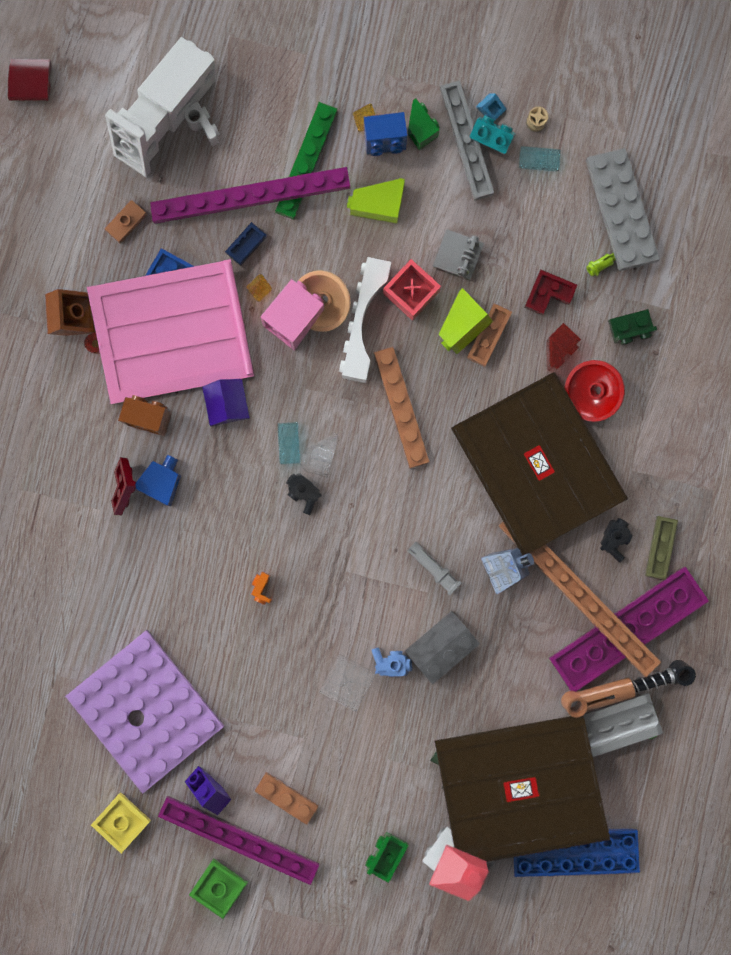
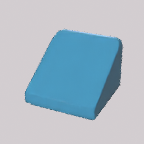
[476,93,507,120]

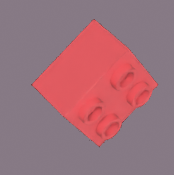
[383,259,441,321]

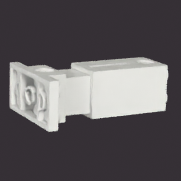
[105,37,215,177]

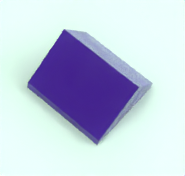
[202,379,250,426]

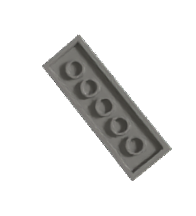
[586,148,660,271]

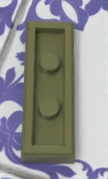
[645,516,678,580]

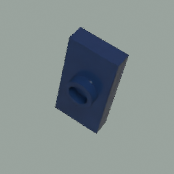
[225,222,267,266]

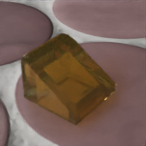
[352,103,375,132]
[246,274,272,302]

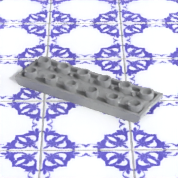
[583,693,663,757]

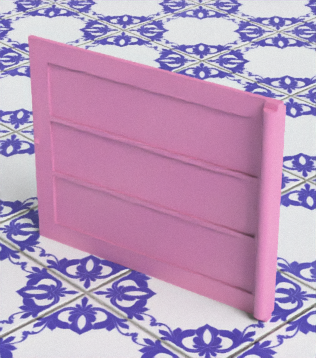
[87,259,254,404]

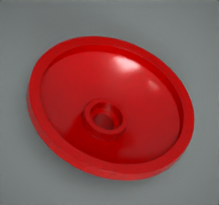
[564,360,625,422]

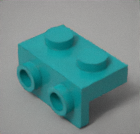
[470,115,516,154]

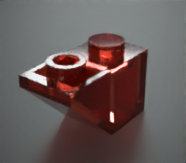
[546,323,581,372]

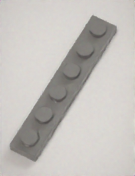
[440,80,494,201]

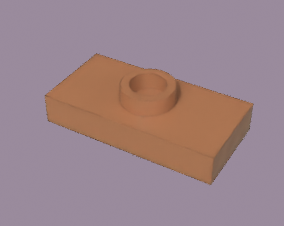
[105,200,147,244]

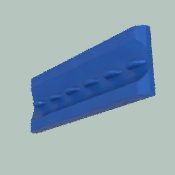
[513,829,640,877]

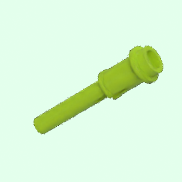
[586,253,616,276]

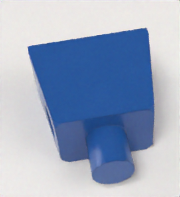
[136,455,181,507]

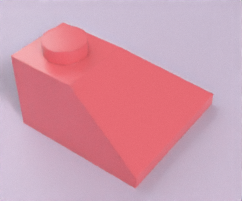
[429,845,489,901]

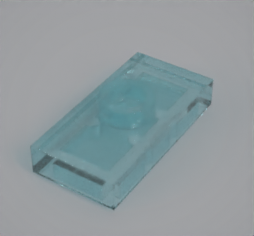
[519,146,561,171]
[277,422,300,464]

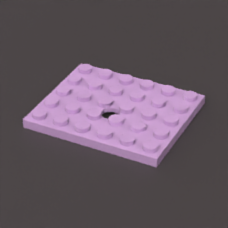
[65,630,224,794]

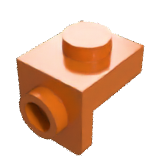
[251,572,273,605]

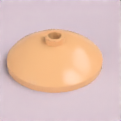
[298,270,351,332]

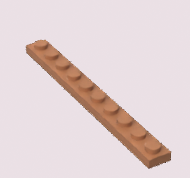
[498,522,661,677]

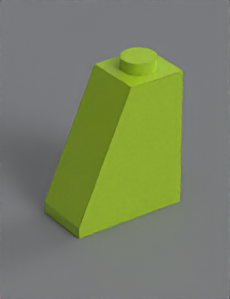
[347,178,405,224]
[439,288,493,354]

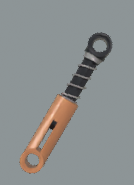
[561,660,696,718]

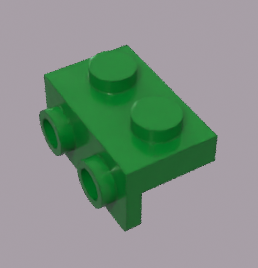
[365,832,409,883]

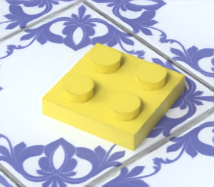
[91,792,151,854]

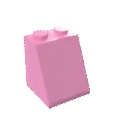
[261,279,324,351]

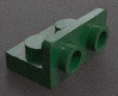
[608,309,657,345]

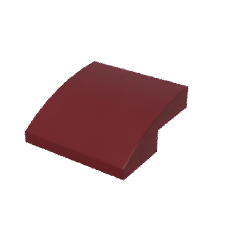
[8,59,52,101]

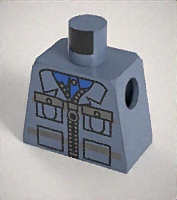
[481,548,534,594]

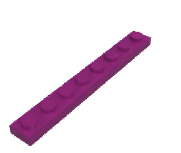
[158,796,319,885]

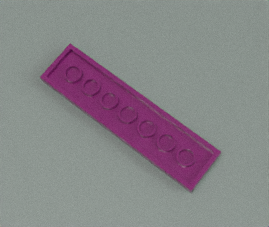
[549,567,709,691]

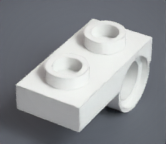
[185,102,220,146]

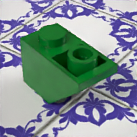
[408,98,440,150]

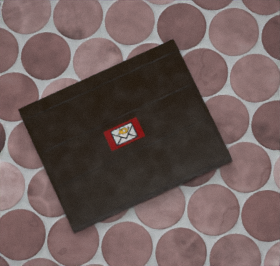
[451,372,628,556]
[435,716,610,862]

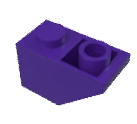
[185,766,232,815]

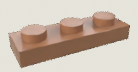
[467,303,512,367]
[255,772,318,825]

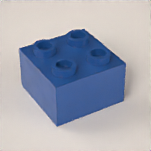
[364,112,407,156]

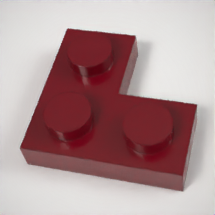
[524,269,578,315]
[111,457,136,516]

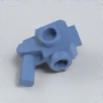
[371,647,412,677]

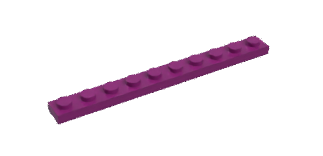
[150,167,351,224]

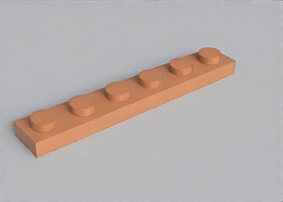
[374,347,429,468]

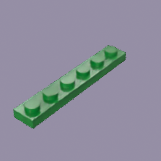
[275,102,338,220]

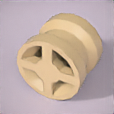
[526,107,548,132]

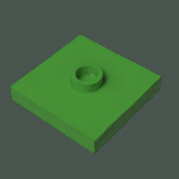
[189,858,248,919]

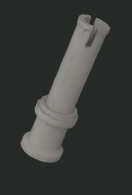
[407,542,462,596]

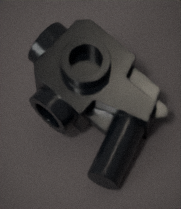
[286,473,322,515]
[600,518,633,563]

